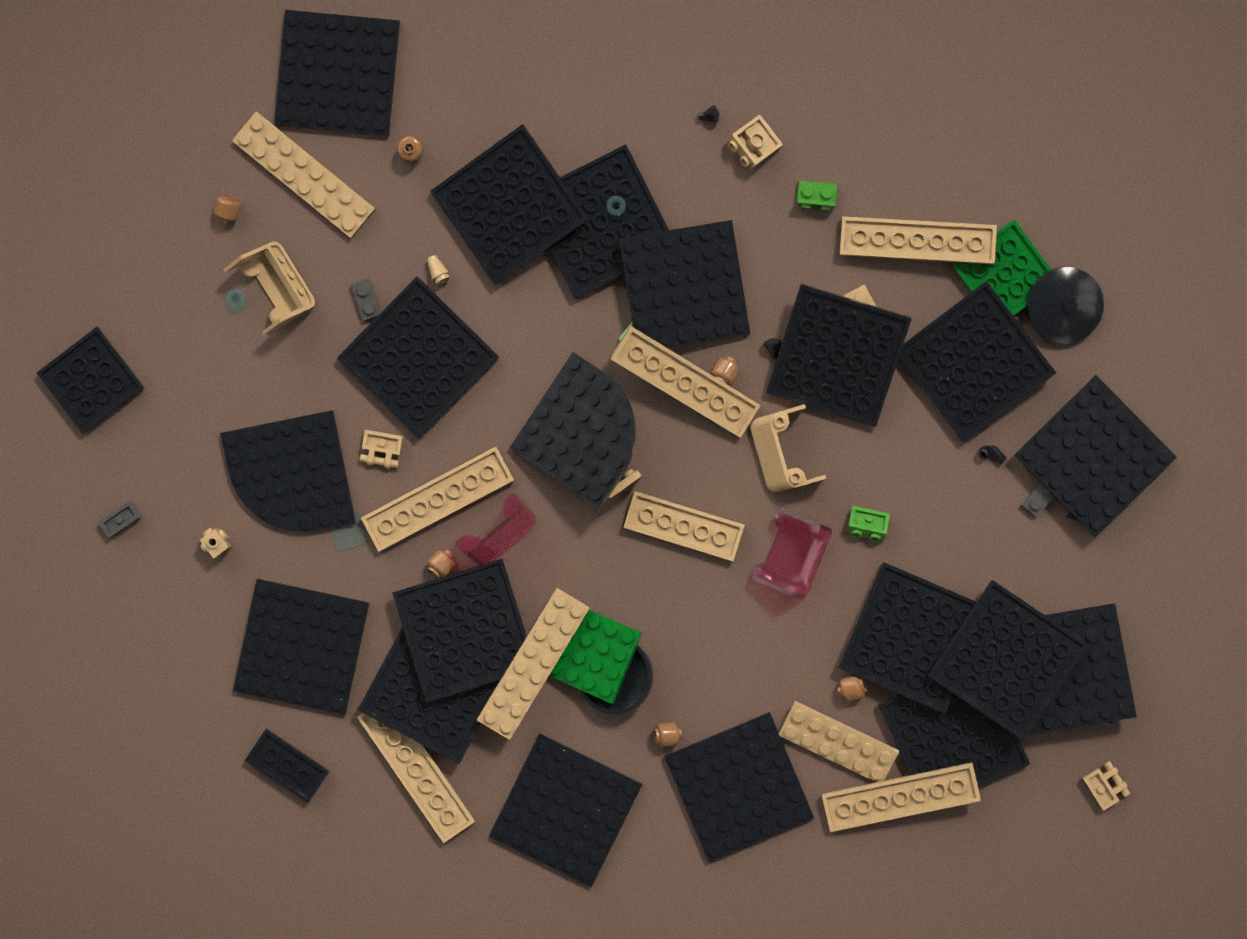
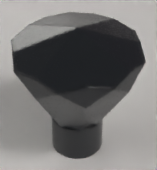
[698,105,719,123]
[763,338,781,359]

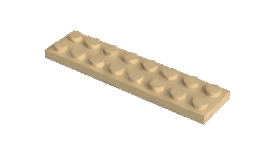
[232,111,375,238]
[840,216,997,265]
[610,326,761,438]
[361,446,514,552]
[476,587,590,740]
[357,713,475,843]
[822,762,981,832]

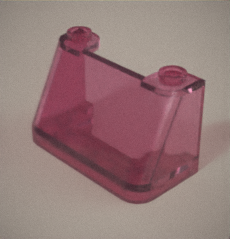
[455,492,536,565]
[752,508,832,599]

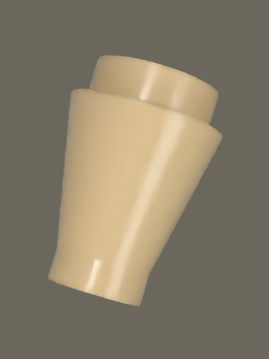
[426,255,450,285]

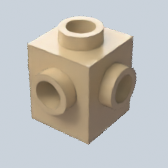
[200,528,231,559]

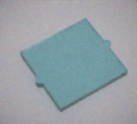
[330,510,367,551]

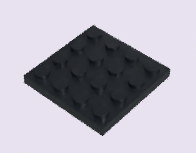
[37,326,145,434]

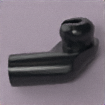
[979,445,1007,464]

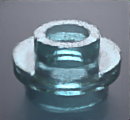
[607,196,626,215]
[226,289,246,308]

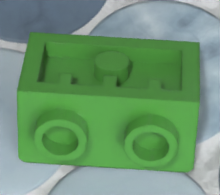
[797,181,837,211]
[846,506,890,542]

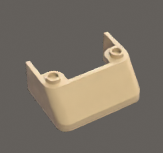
[223,242,315,335]
[750,405,826,492]

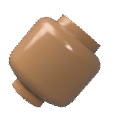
[398,136,423,162]
[214,194,241,224]
[711,357,740,385]
[427,550,456,578]
[838,675,868,702]
[653,722,682,748]

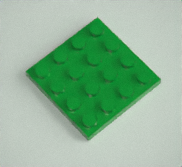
[952,219,1051,316]
[549,609,643,704]

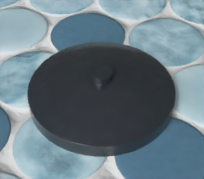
[1027,267,1104,344]
[580,645,653,715]

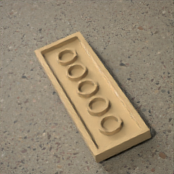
[623,491,745,561]
[779,701,899,782]

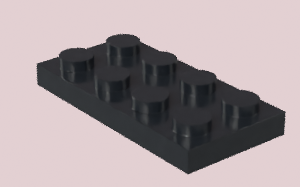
[244,728,330,803]

